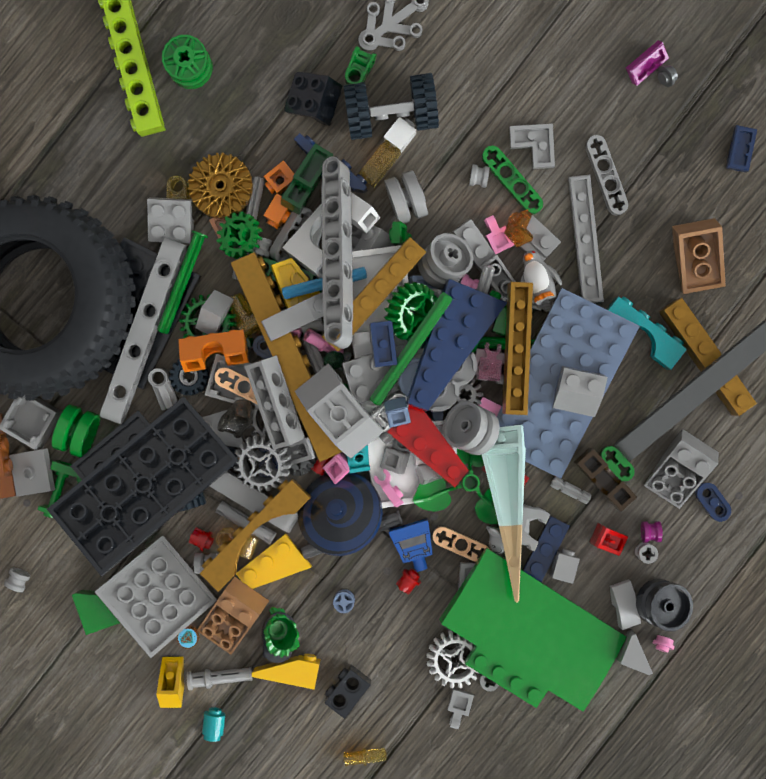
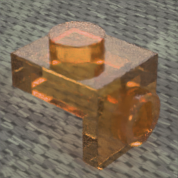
[504,209,533,247]

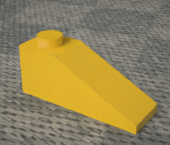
[251,654,321,689]

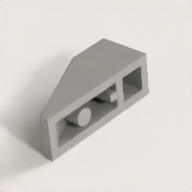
[261,292,323,341]

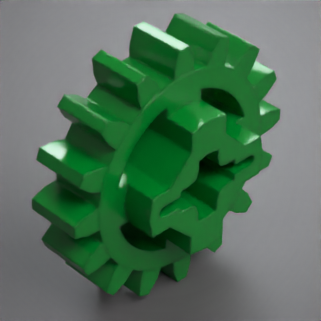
[216,211,263,259]

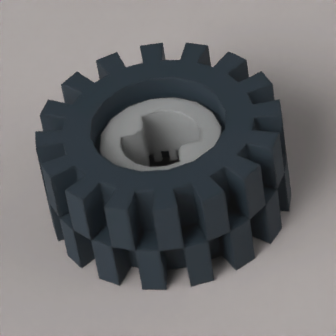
[169,359,210,395]

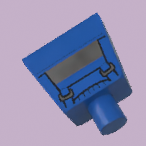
[389,518,432,572]

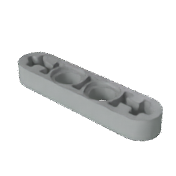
[585,135,628,216]

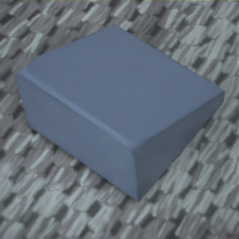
[384,397,411,428]

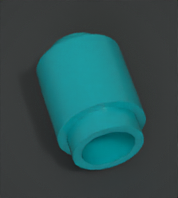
[202,707,226,742]

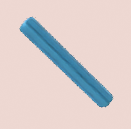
[282,267,367,299]

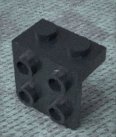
[284,72,343,126]

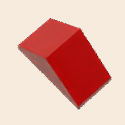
[589,523,628,556]

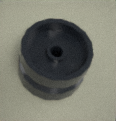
[636,579,693,631]

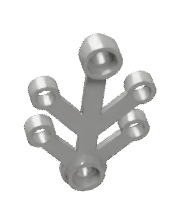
[359,0,429,51]

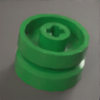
[52,404,100,458]

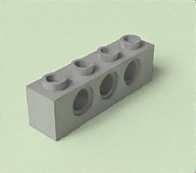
[245,355,305,450]

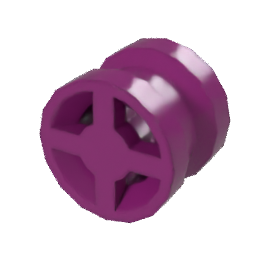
[641,521,663,543]

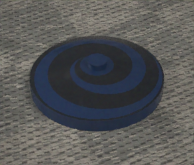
[298,472,383,556]

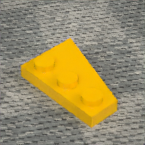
[270,258,320,309]
[236,534,312,589]

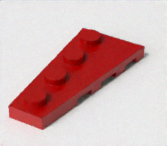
[387,405,469,488]

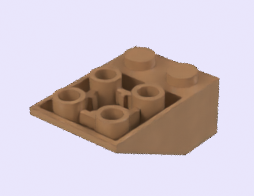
[197,576,269,655]

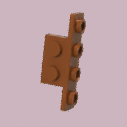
[0,413,16,499]

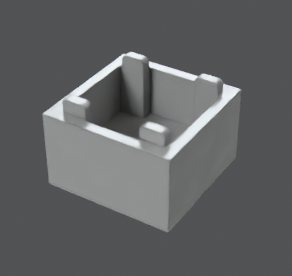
[205,354,252,407]
[0,395,62,450]

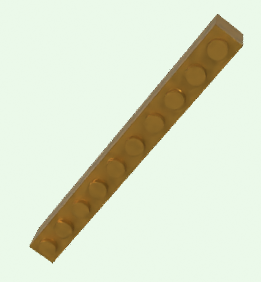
[231,252,342,462]

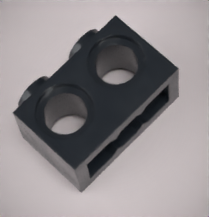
[324,664,371,719]

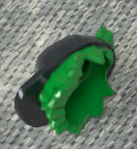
[261,607,300,663]

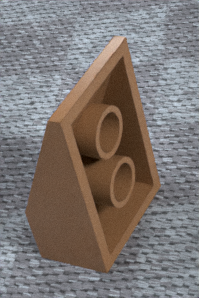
[672,218,726,294]

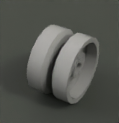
[384,170,428,224]
[418,233,473,289]
[443,401,500,455]

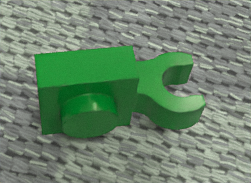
[389,221,412,246]

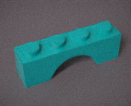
[606,297,687,370]

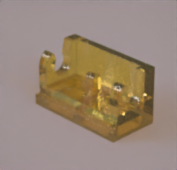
[358,140,401,187]

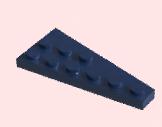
[406,279,507,411]

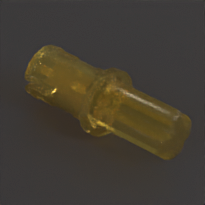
[344,748,387,766]

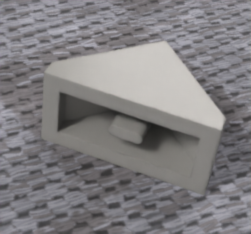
[196,290,234,334]
[282,437,317,465]
[617,630,653,675]

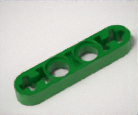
[482,146,543,215]

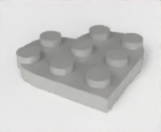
[413,348,477,412]

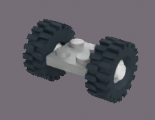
[344,73,439,140]

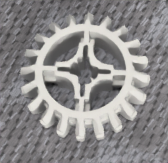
[427,630,478,688]

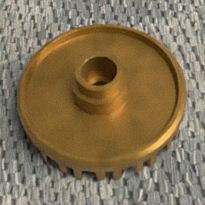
[188,152,253,218]

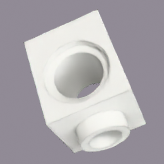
[384,117,416,154]

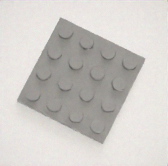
[95,536,217,658]

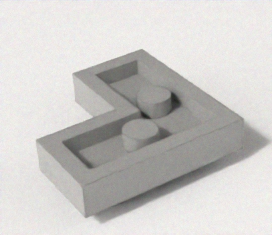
[509,124,555,169]

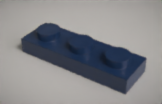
[523,516,570,582]

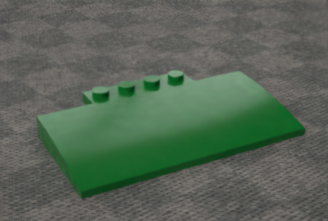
[439,548,627,712]

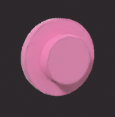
[653,635,674,653]

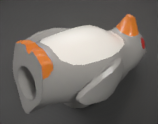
[521,250,562,305]

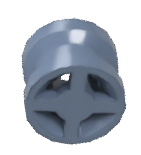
[333,589,355,613]

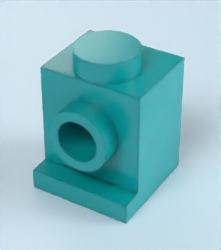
[344,445,370,473]

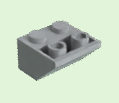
[336,224,395,253]

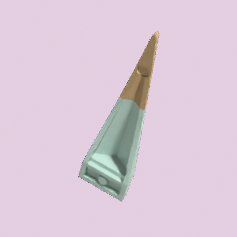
[482,425,526,603]

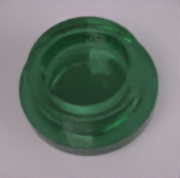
[323,351,344,370]

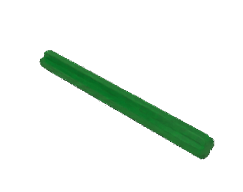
[370,292,452,406]

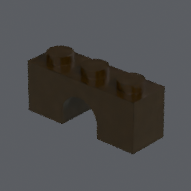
[574,448,637,512]

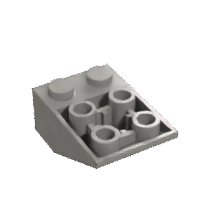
[644,429,719,509]

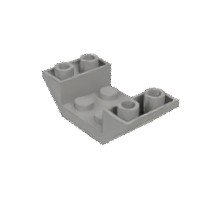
[295,363,384,458]

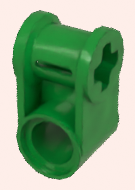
[345,46,377,85]

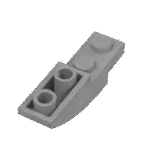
[452,219,516,301]

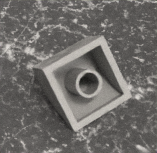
[552,366,608,417]

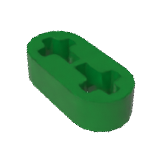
[599,446,635,481]

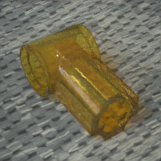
[231,292,260,338]

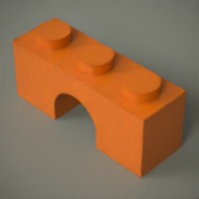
[178,329,249,373]

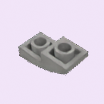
[610,579,641,630]

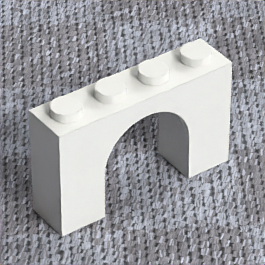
[282,192,380,278]

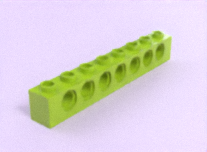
[98,0,166,137]

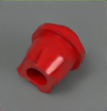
[189,527,214,552]
[396,569,421,595]

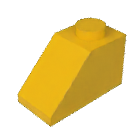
[156,657,184,708]

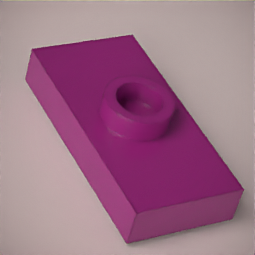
[626,40,669,86]

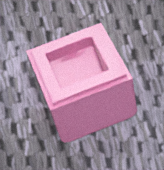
[323,453,350,484]

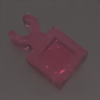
[477,343,502,382]

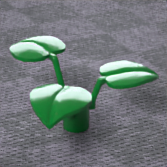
[413,448,498,524]

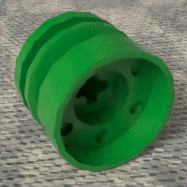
[162,35,213,89]

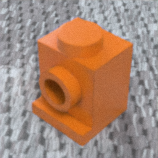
[264,160,294,195]
[264,193,291,229]

